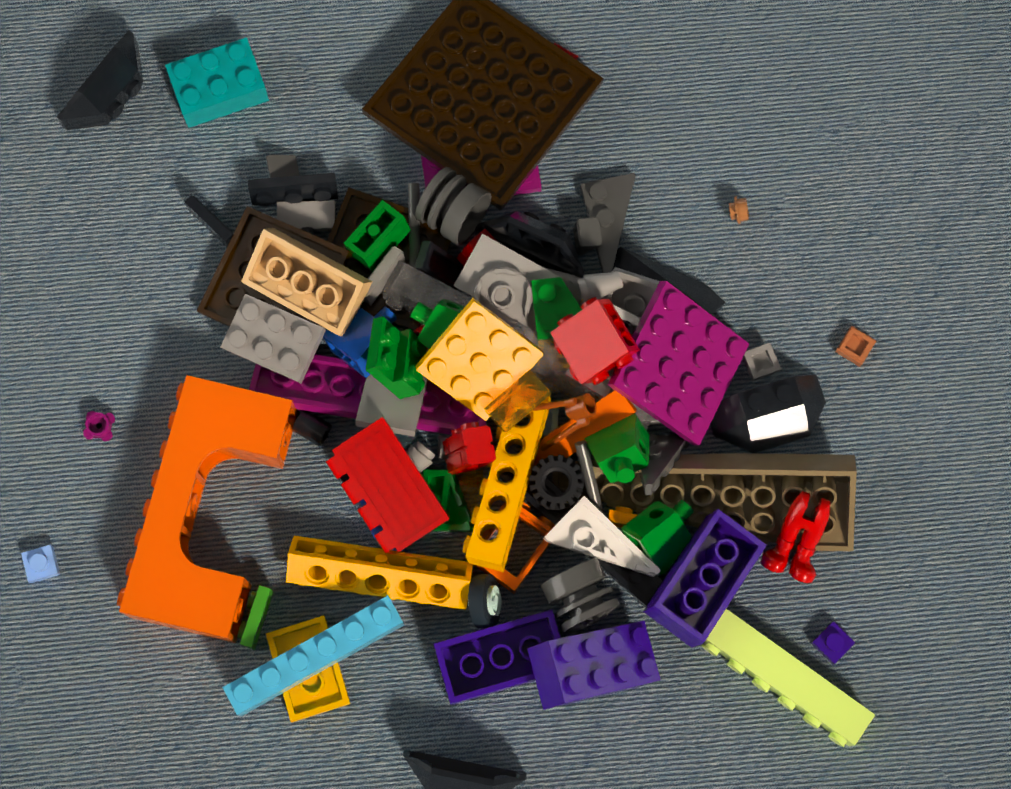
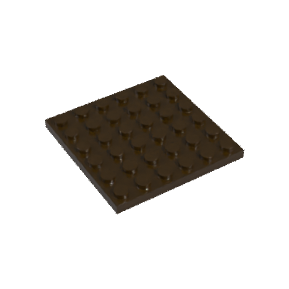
[362,0,604,211]

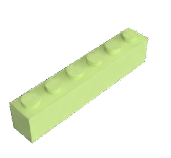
[702,609,875,747]

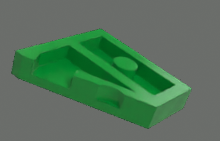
[423,470,474,532]

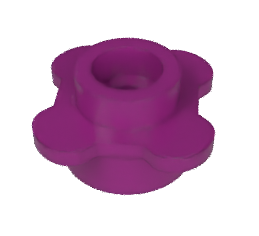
[83,411,115,442]

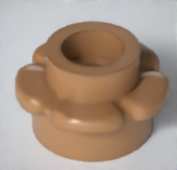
[729,196,749,224]

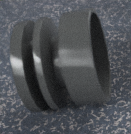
[415,167,492,246]
[541,558,620,633]

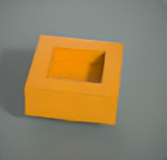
[607,506,638,528]

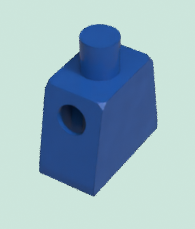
[323,306,397,378]

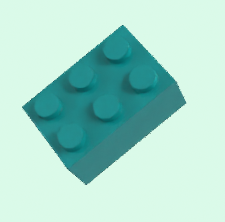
[165,37,269,128]

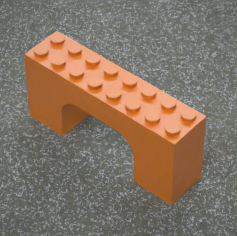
[117,375,298,643]

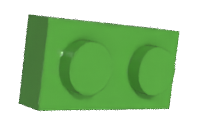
[237,585,274,650]

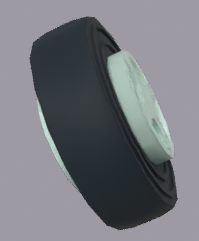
[468,574,502,629]

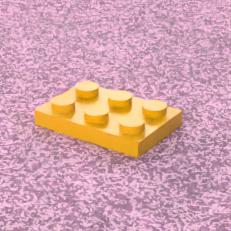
[265,615,351,723]

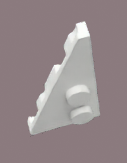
[543,496,661,577]

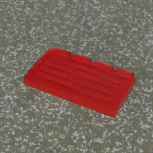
[326,417,450,554]

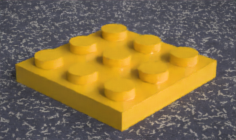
[415,298,544,421]

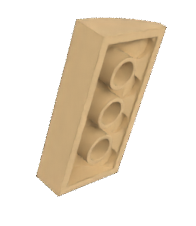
[241,228,373,336]

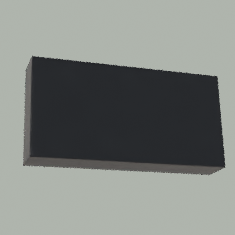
[185,195,233,247]
[414,241,464,291]

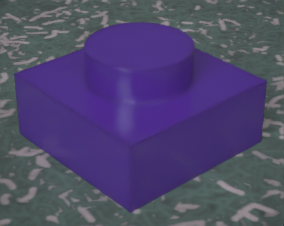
[811,621,855,665]

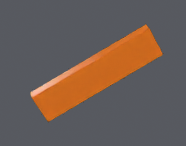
[534,390,637,466]

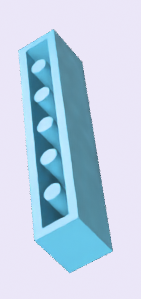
[222,595,404,716]

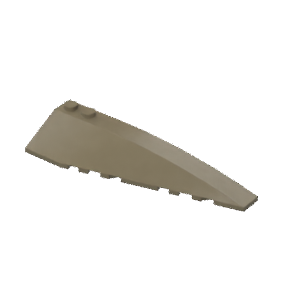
[552,453,857,551]

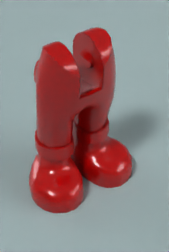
[760,491,830,583]

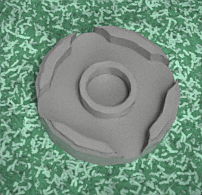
[473,267,533,326]

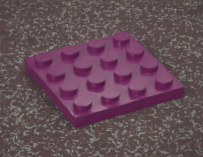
[607,281,749,446]

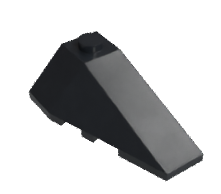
[613,247,726,316]

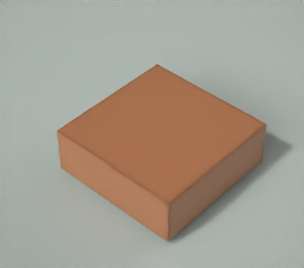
[835,326,876,367]

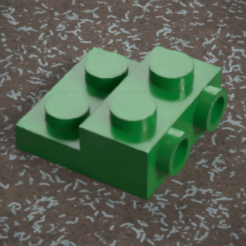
[366,316,426,399]

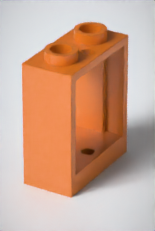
[465,502,555,594]

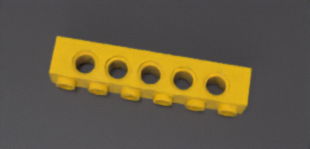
[463,386,551,572]
[286,535,473,610]

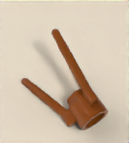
[531,393,597,451]

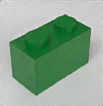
[343,200,411,272]

